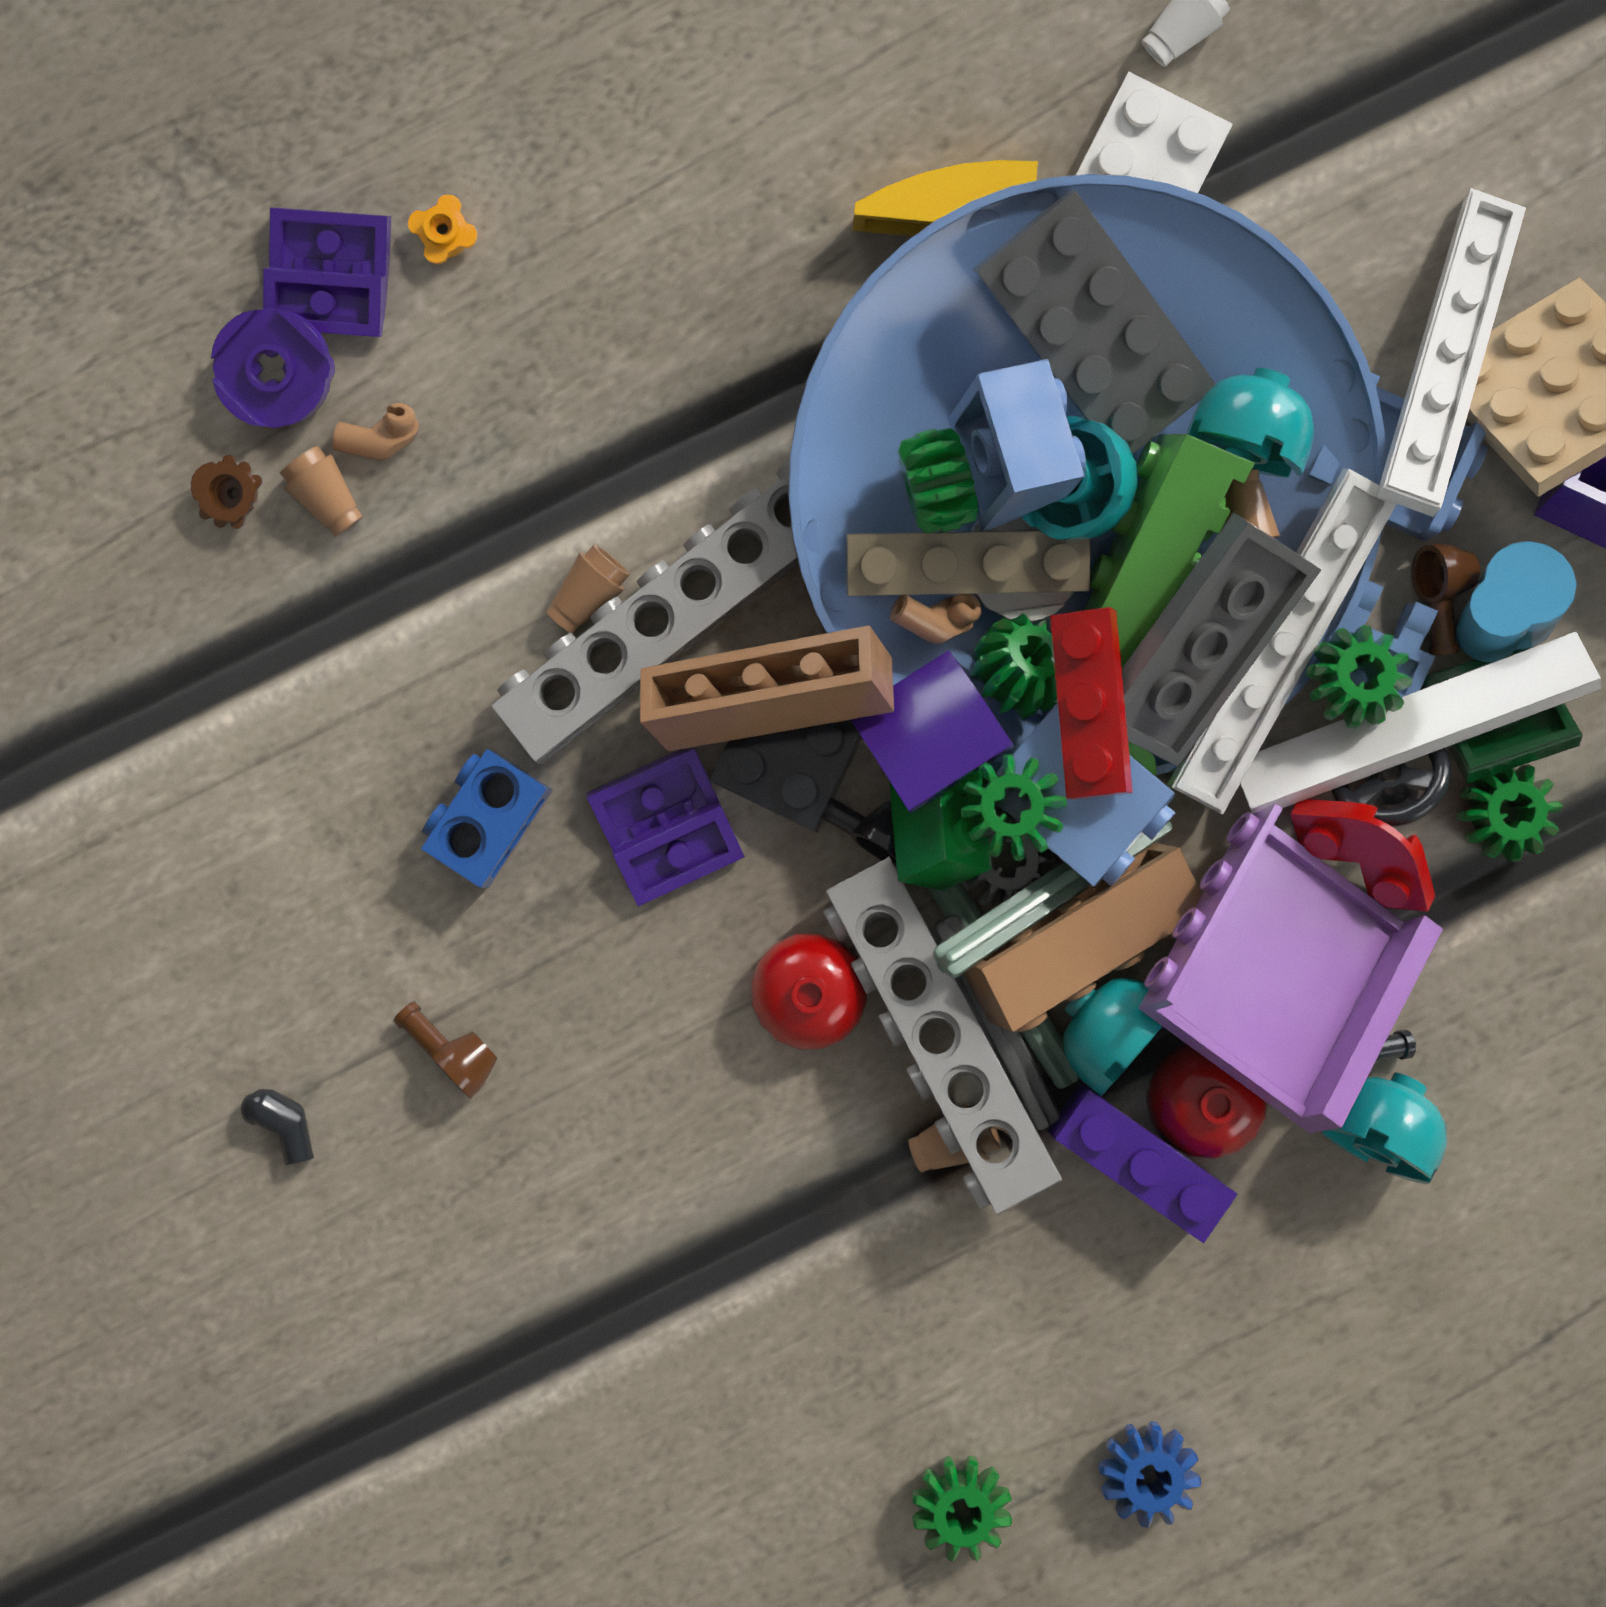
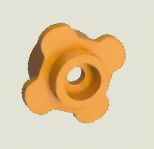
[408,194,477,264]

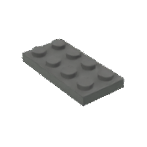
[973,189,1216,454]
[1122,512,1321,766]

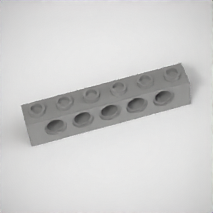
[823,857,1062,1216]

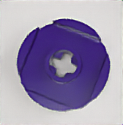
[211,308,335,428]

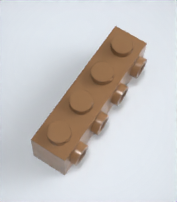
[640,625,894,751]
[964,843,1202,1032]

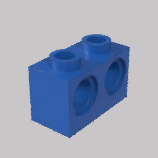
[421,749,553,888]

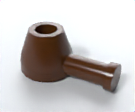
[1411,543,1480,655]
[393,1001,498,1099]

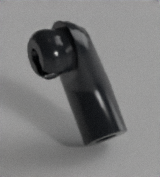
[240,1089,314,1165]

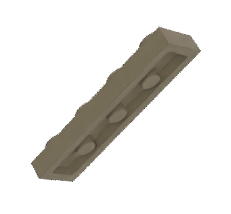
[846,530,1090,596]

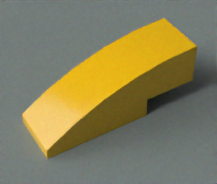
[852,160,1038,237]

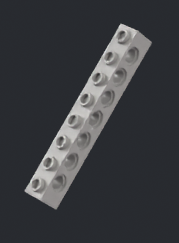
[491,460,799,764]

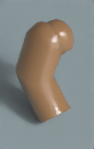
[333,403,419,461]
[890,594,981,644]

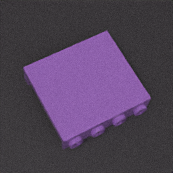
[1138,803,1443,1134]

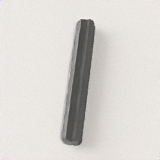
[929,914,1060,1130]

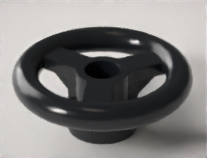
[1331,748,1451,827]

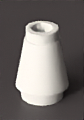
[1141,0,1230,67]

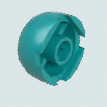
[1186,367,1314,478]
[1021,416,1138,541]
[1063,978,1162,1097]
[1322,1072,1447,1184]

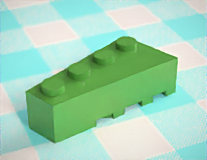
[1075,434,1255,668]

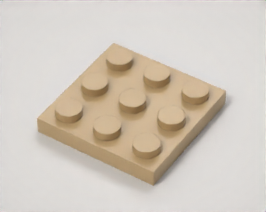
[1466,277,1606,497]

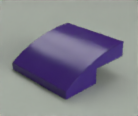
[263,207,392,337]
[851,650,1014,814]
[586,747,745,907]

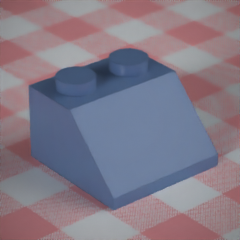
[948,359,1086,531]

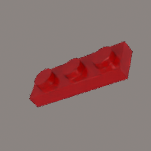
[1050,607,1133,800]

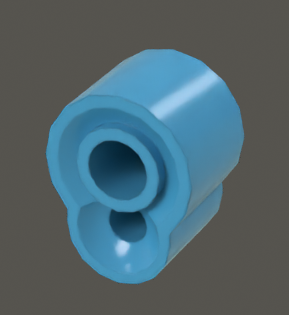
[1455,541,1577,662]

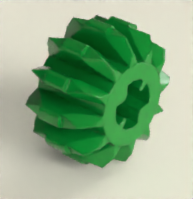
[898,428,978,534]
[970,613,1058,720]
[1305,625,1413,729]
[961,754,1067,861]
[1455,764,1563,862]
[911,1455,1012,1562]

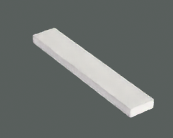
[1376,188,1526,517]
[1167,469,1397,815]
[1240,632,1602,814]

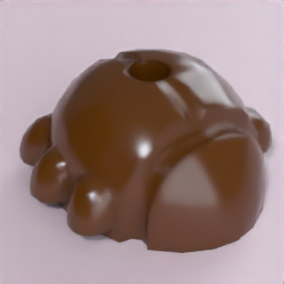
[191,455,263,529]

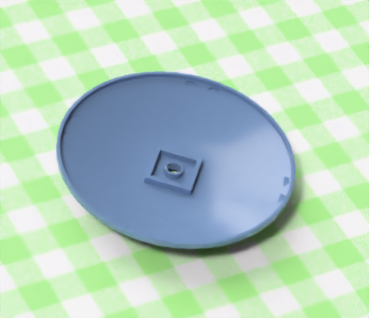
[788,174,1387,775]

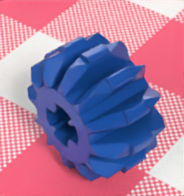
[1098,1421,1201,1529]

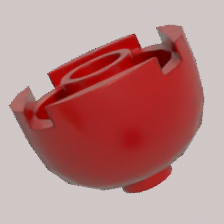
[751,933,868,1050]
[1146,1043,1267,1159]

